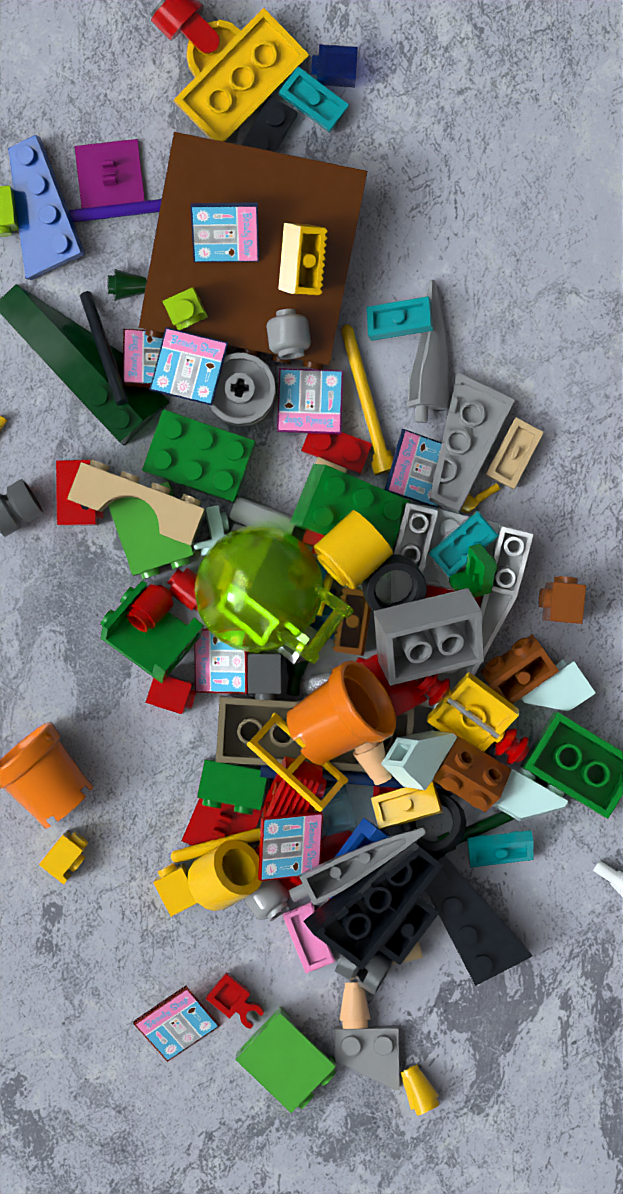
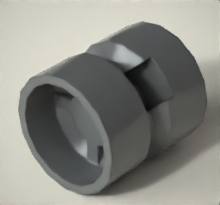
[0,479,44,537]
[335,950,394,995]

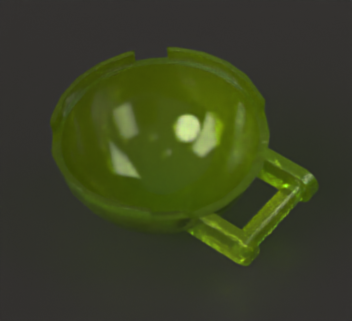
[194,525,353,664]

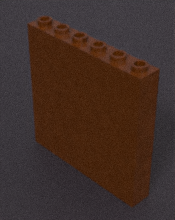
[138,132,368,370]

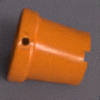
[287,660,396,765]
[0,721,94,829]

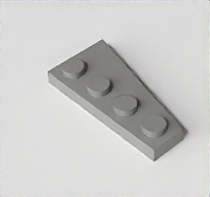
[429,372,515,514]

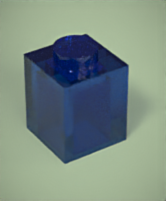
[311,44,358,88]

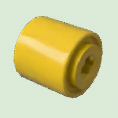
[314,510,393,589]
[187,839,262,911]

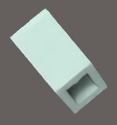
[520,659,595,711]
[381,730,457,790]
[493,768,568,821]

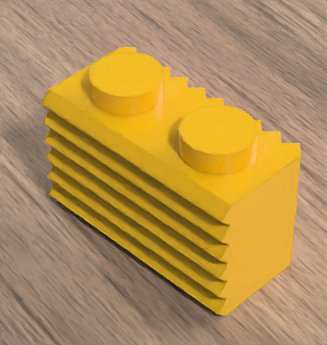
[279,223,328,295]

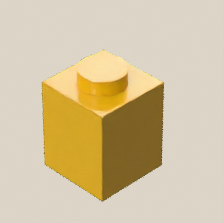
[153,863,197,917]

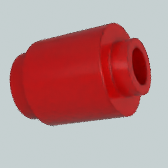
[167,567,216,613]
[127,584,174,632]

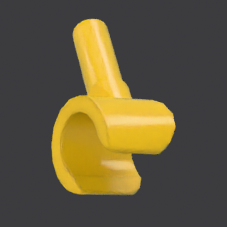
[461,483,500,514]

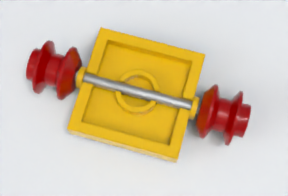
[416,672,529,764]

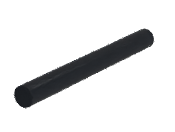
[79,291,129,406]

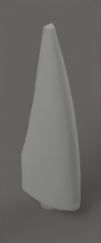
[407,280,449,423]
[289,828,426,905]

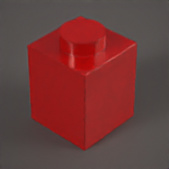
[145,675,197,715]

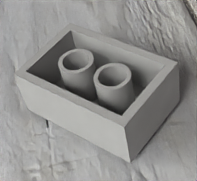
[374,588,484,686]

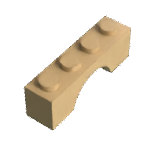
[67,459,206,546]

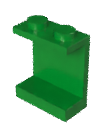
[100,580,204,683]

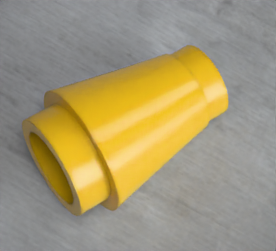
[400,1064,440,1116]

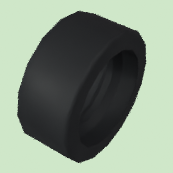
[361,554,427,611]
[402,791,467,854]

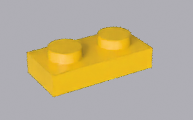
[371,781,443,830]

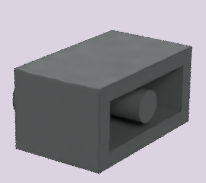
[248,652,282,700]

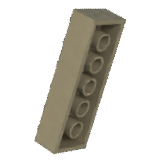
[216,695,414,771]

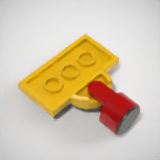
[150,0,309,142]

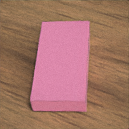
[282,901,335,973]

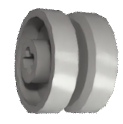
[209,353,276,428]

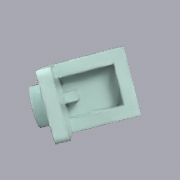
[193,505,229,555]

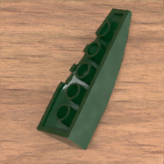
[0,284,170,446]

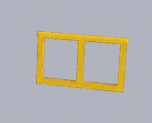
[247,712,348,812]

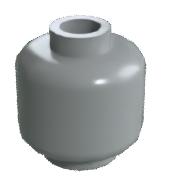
[266,309,311,359]
[243,879,290,921]

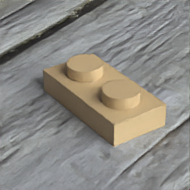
[485,417,544,490]

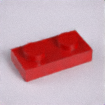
[301,432,372,474]

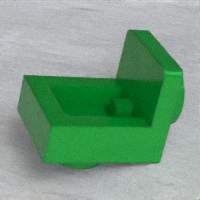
[449,543,497,598]

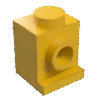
[39,831,89,885]

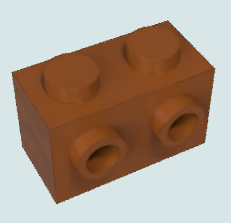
[538,576,586,624]
[480,634,559,704]
[433,736,512,813]

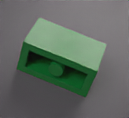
[197,759,267,815]

